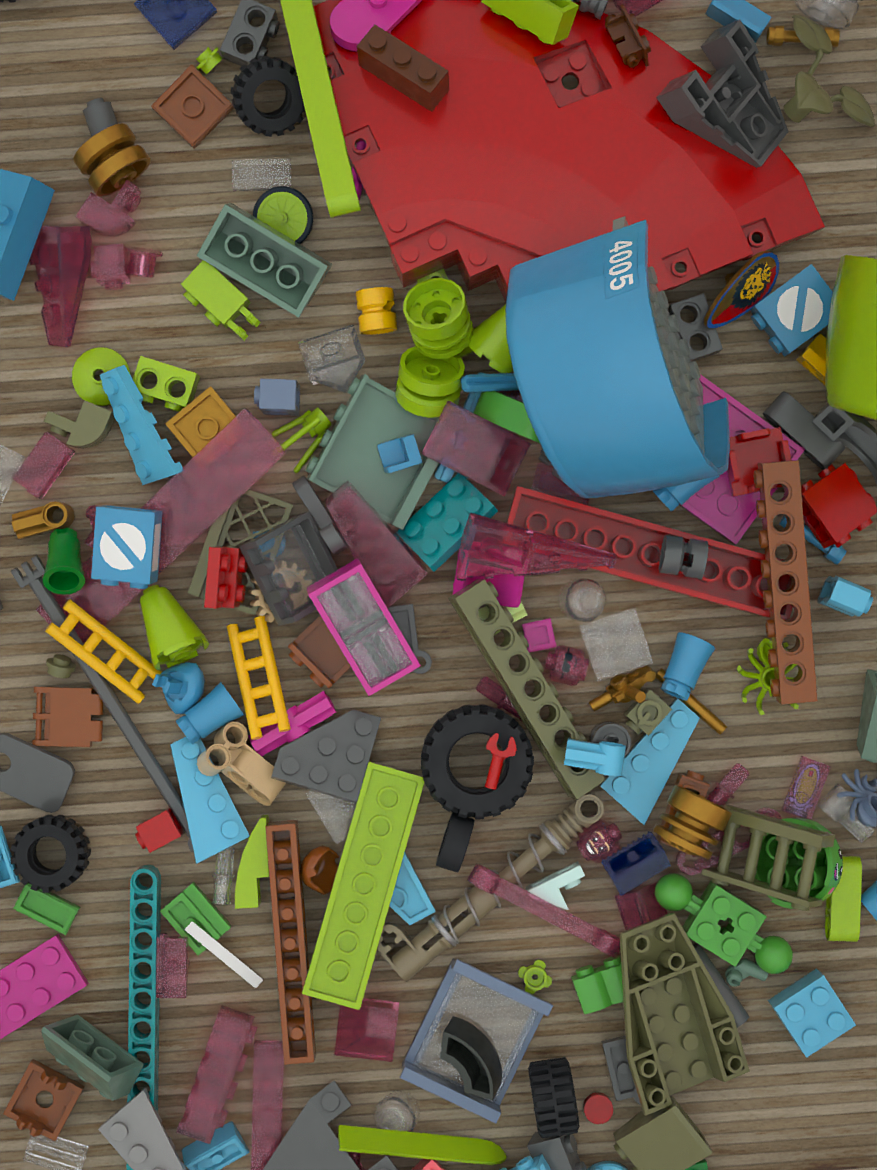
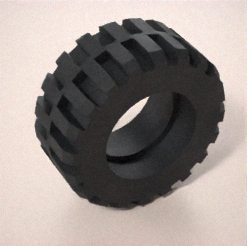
[421,704,534,820]

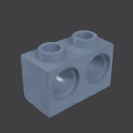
[254,379,300,416]

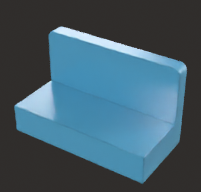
[705,0,772,43]

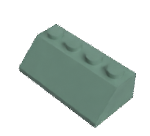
[197,203,332,318]

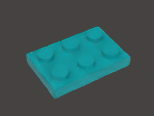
[396,472,498,572]

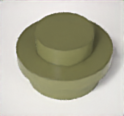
[46,654,76,678]

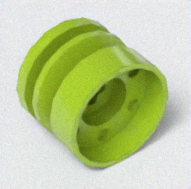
[403,278,473,359]

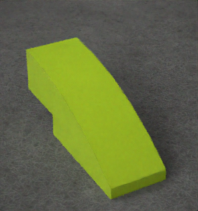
[235,815,269,909]

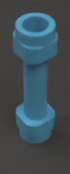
[779,516,847,565]

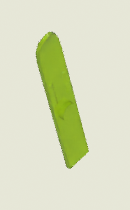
[338,1125,507,1165]

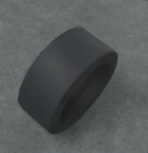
[436,812,475,873]

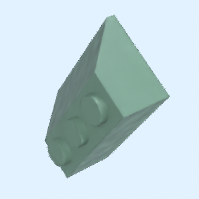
[41,1015,144,1101]

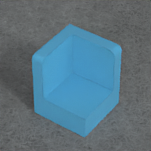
[377,434,422,473]

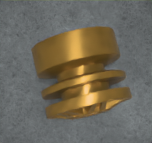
[653,785,732,859]

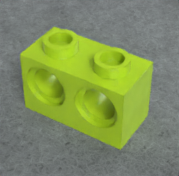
[133,356,200,412]

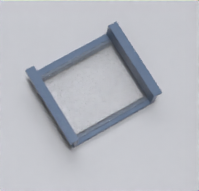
[400,958,553,1123]

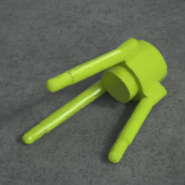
[272,407,332,473]

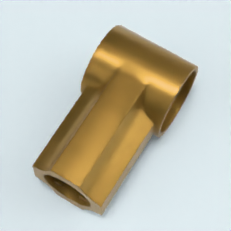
[11,501,75,539]

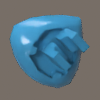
[152,662,205,714]

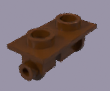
[605,4,651,68]

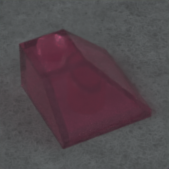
[334,998,399,1062]

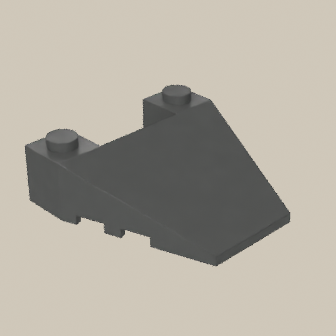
[656,19,789,168]
[263,1081,398,1170]

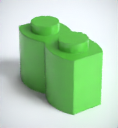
[571,955,623,1014]

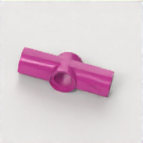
[248,691,337,756]

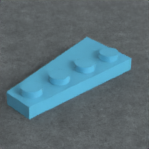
[100,365,185,485]
[599,698,700,825]

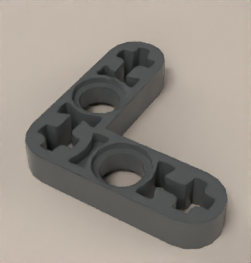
[292,475,350,555]

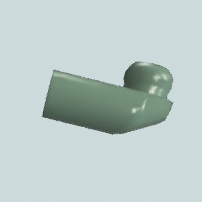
[725,959,769,987]

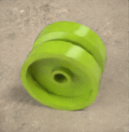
[395,346,465,418]

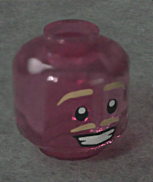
[576,819,622,863]

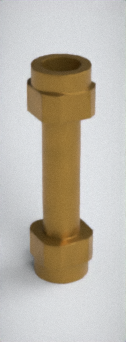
[766,26,840,47]

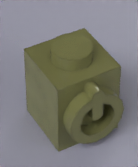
[624,688,672,736]

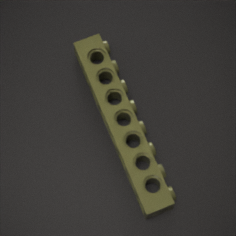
[448,579,605,800]

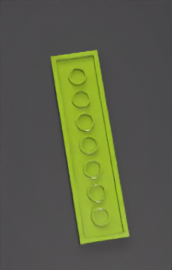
[302,762,424,1010]

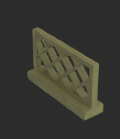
[188,481,293,616]

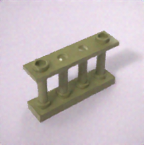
[701,804,835,911]

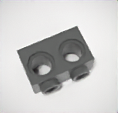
[220,0,280,66]
[667,293,723,362]

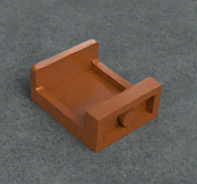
[288,615,351,688]

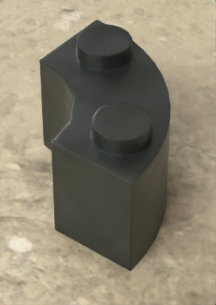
[440,1016,502,1100]

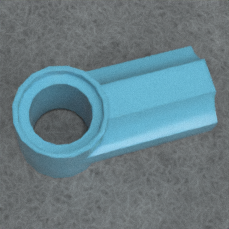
[564,739,626,776]

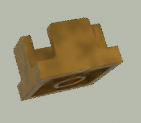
[165,386,249,470]

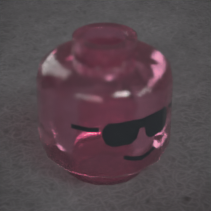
[544,645,589,686]

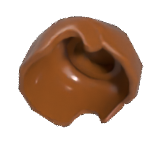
[300,845,339,895]

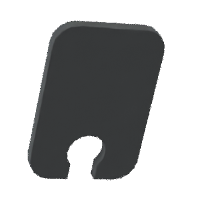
[0,732,75,813]

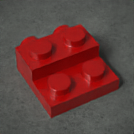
[204,546,248,609]

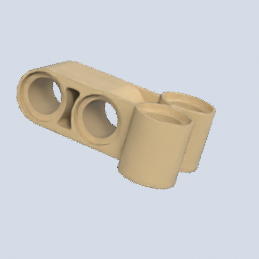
[197,721,286,806]

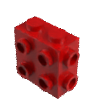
[801,463,877,549]

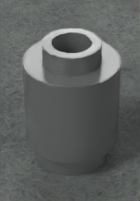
[83,98,118,137]

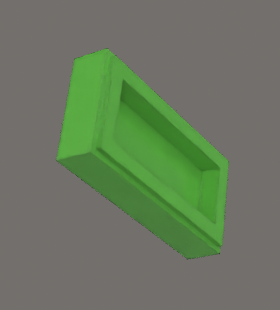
[13,883,81,935]

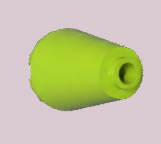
[468,304,513,373]
[140,585,209,670]

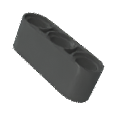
[763,391,846,470]

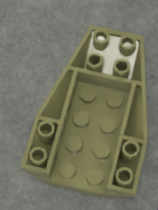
[619,913,750,1116]

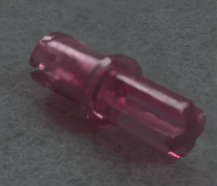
[476,676,523,722]
[706,763,750,805]

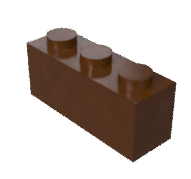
[356,24,450,112]

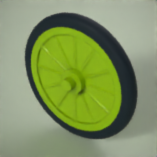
[253,186,313,244]

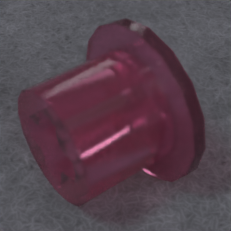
[125,246,163,278]

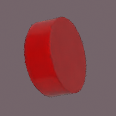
[583,1092,613,1124]

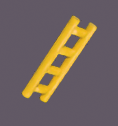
[45,599,162,704]
[226,616,291,740]

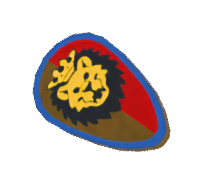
[704,251,779,328]

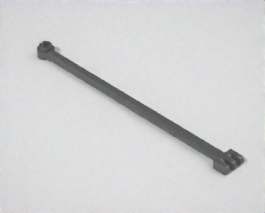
[11,555,194,853]

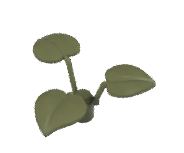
[784,14,876,127]

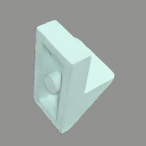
[526,861,585,910]

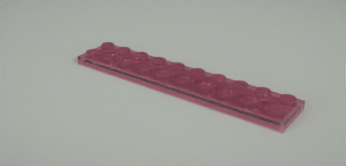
[35,409,287,644]

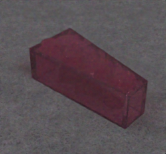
[176,1006,257,1144]

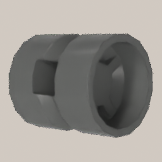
[659,535,708,579]
[589,721,631,756]

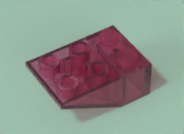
[421,401,531,497]

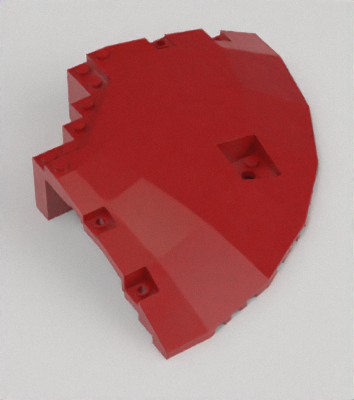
[284,0,825,303]

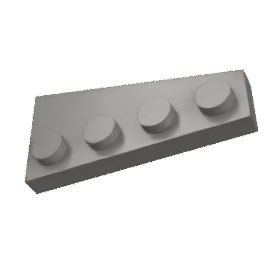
[98,1087,187,1170]

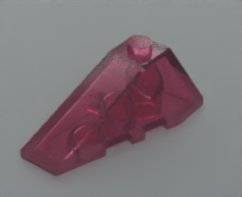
[29,225,92,347]

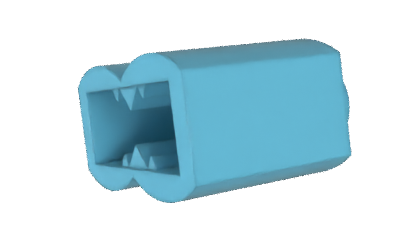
[818,576,873,617]

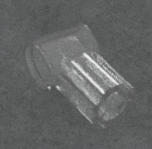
[817,783,877,843]

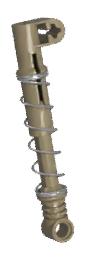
[377,793,604,982]

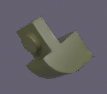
[44,400,115,449]

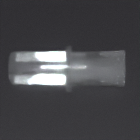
[212,846,235,905]

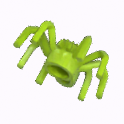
[736,638,799,715]

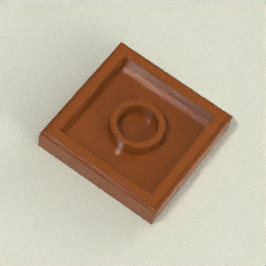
[151,64,234,149]

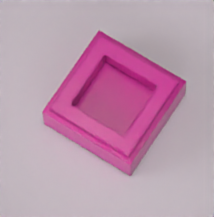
[522,618,556,653]

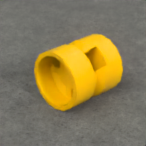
[356,287,397,335]

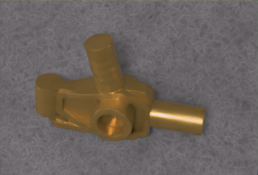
[588,665,656,712]

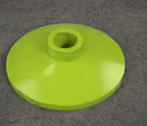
[72,347,131,406]

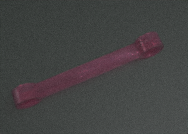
[467,863,620,958]

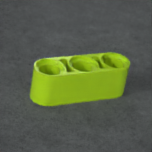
[825,856,862,942]

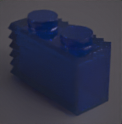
[601,831,671,896]

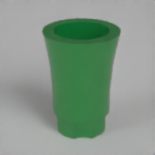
[43,528,85,595]

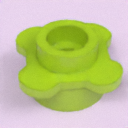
[196,47,223,75]
[518,960,552,994]

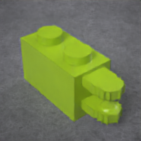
[181,260,261,341]

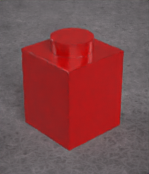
[135,808,185,853]

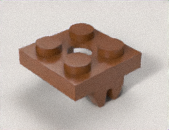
[3,1059,85,1141]

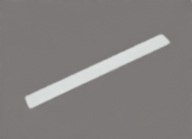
[185,922,263,988]

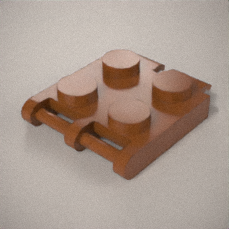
[32,686,103,747]

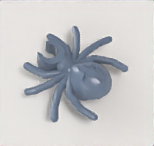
[837,769,877,827]

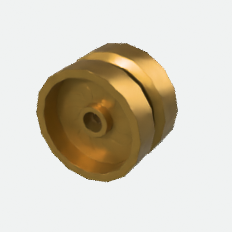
[73,123,151,197]

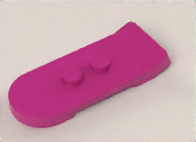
[330,0,422,52]

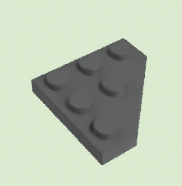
[271,709,381,803]

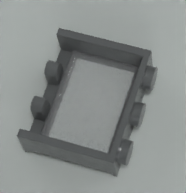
[239,511,338,626]

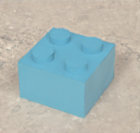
[768,968,856,1058]

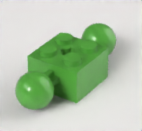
[655,873,793,974]

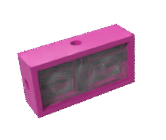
[306,558,421,696]

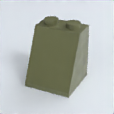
[613,1095,713,1170]

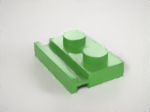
[160,882,232,956]

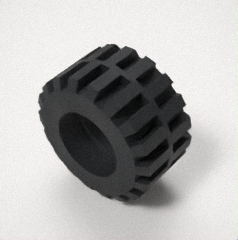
[231,56,306,137]
[10,814,91,893]
[528,1057,580,1138]

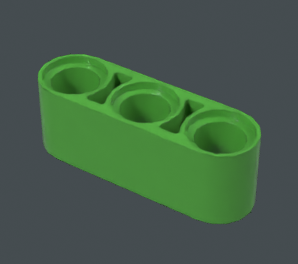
[473,391,540,443]

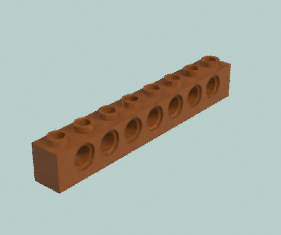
[754,460,818,705]
[265,820,316,1065]

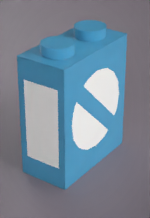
[750,264,833,357]
[91,505,163,589]

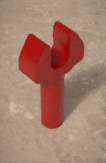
[484,732,517,790]

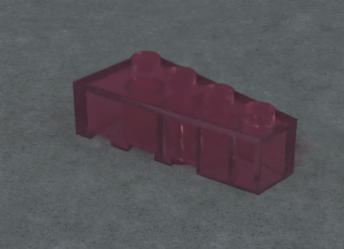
[326,480,428,608]

